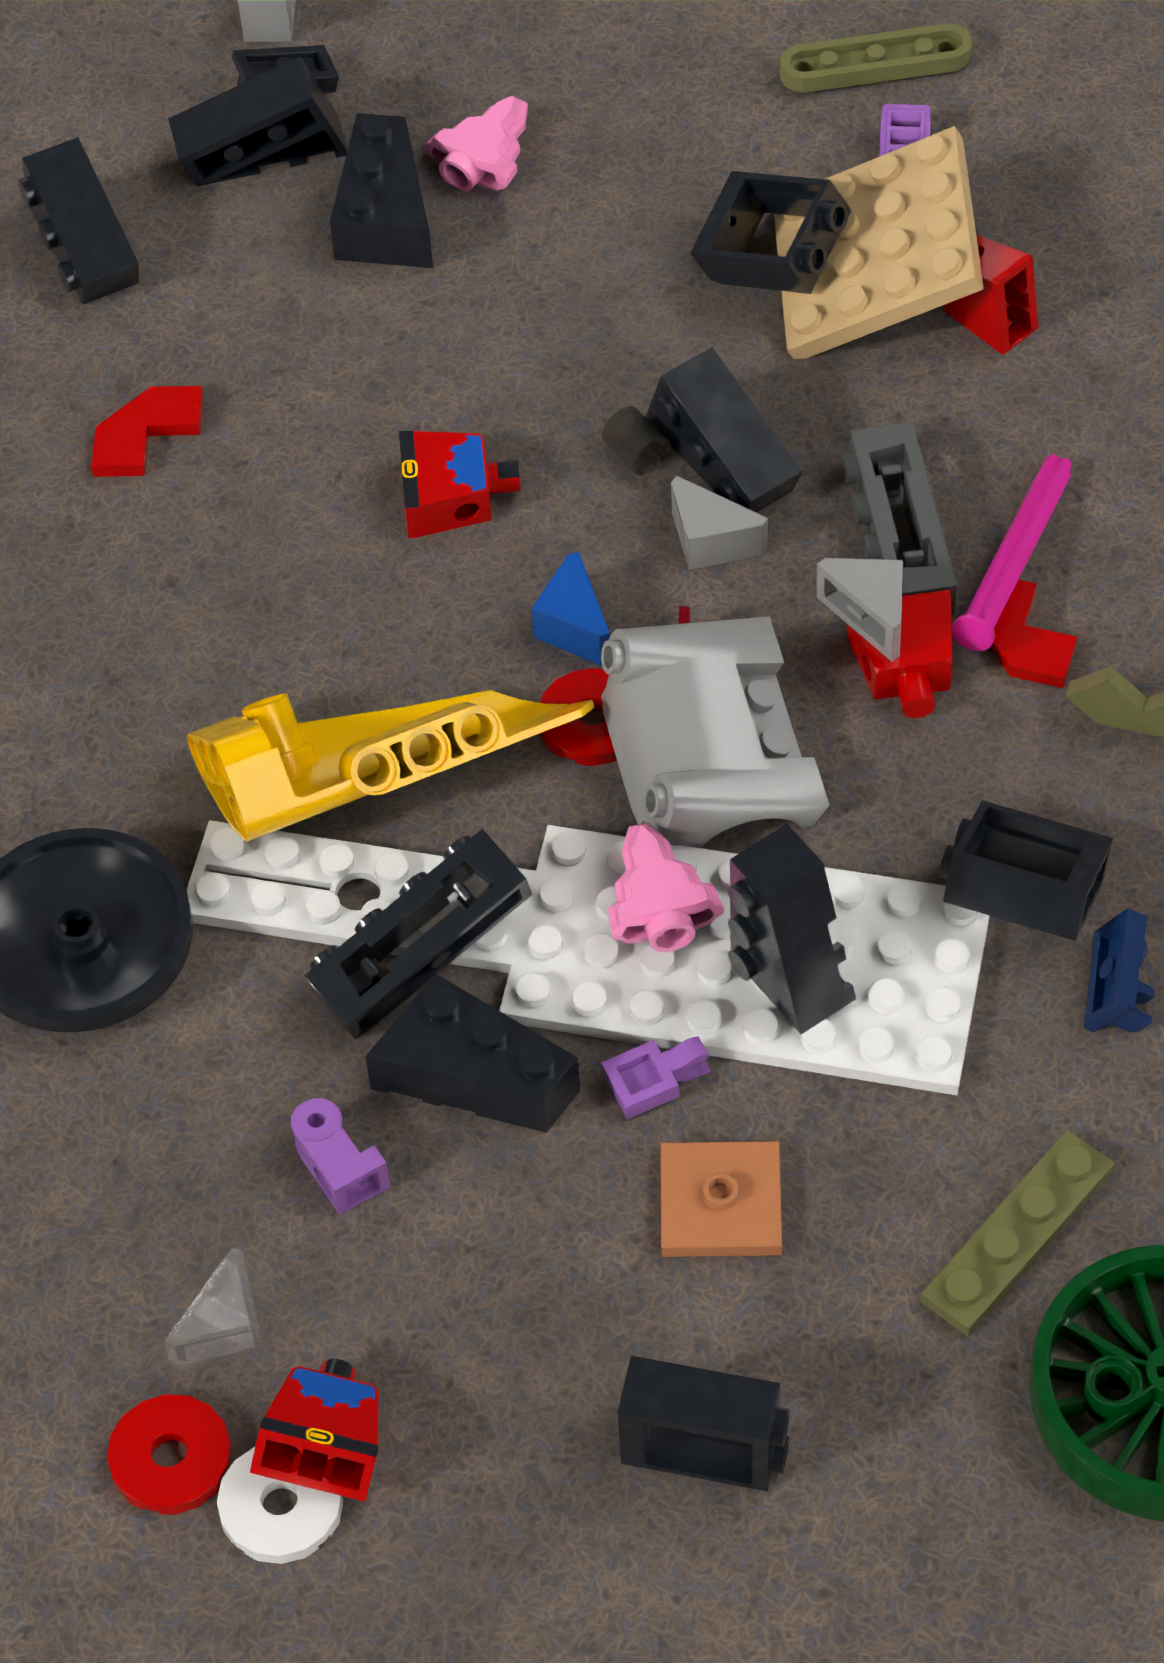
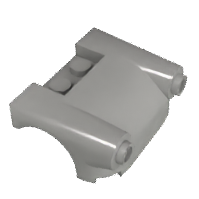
[601,616,829,848]

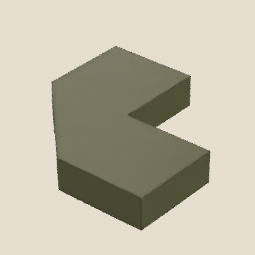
[1066,666,1164,737]

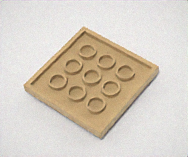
[774,126,984,359]

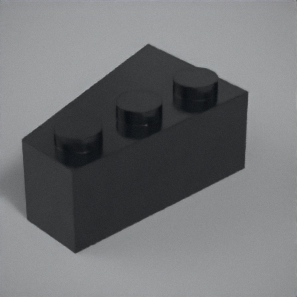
[168,57,348,186]
[330,113,433,268]
[18,137,139,304]
[645,347,802,512]
[727,824,856,1035]
[365,973,580,1133]

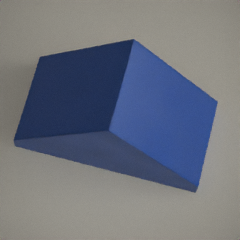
[532,551,610,665]

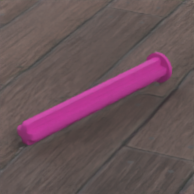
[952,454,1072,651]

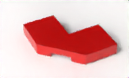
[91,386,204,477]
[982,572,1077,689]

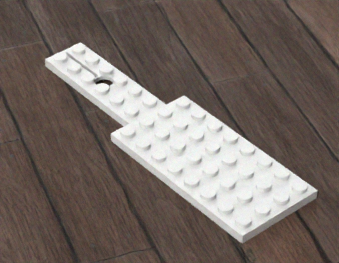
[187,820,990,1095]

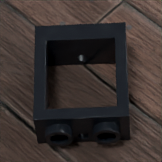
[690,171,852,294]
[939,800,1113,941]
[618,1356,790,1492]

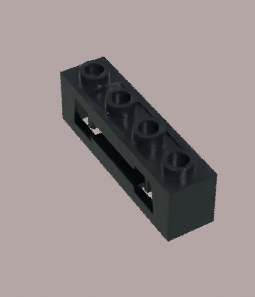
[304,829,532,1039]

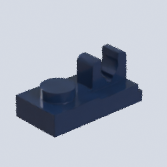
[1084,908,1155,1032]

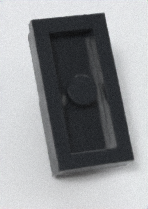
[232,45,339,92]

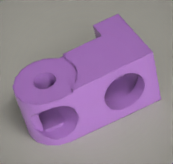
[291,1098,391,1215]

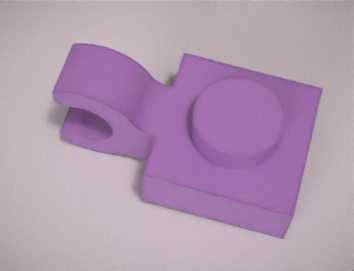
[601,1036,711,1120]

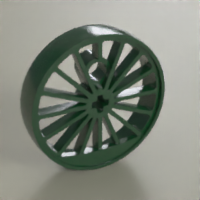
[1029,1245,1164,1522]

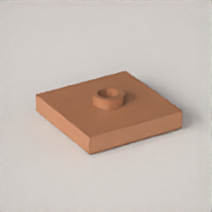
[661,1141,782,1257]

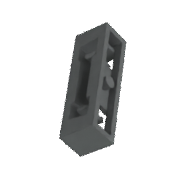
[841,421,957,616]

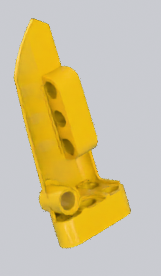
[187,690,595,842]

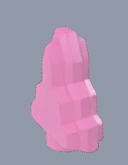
[423,96,528,192]
[608,822,724,952]

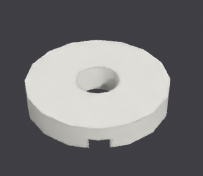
[217,1447,343,1564]

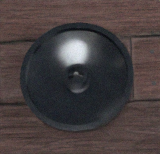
[0,828,193,1032]

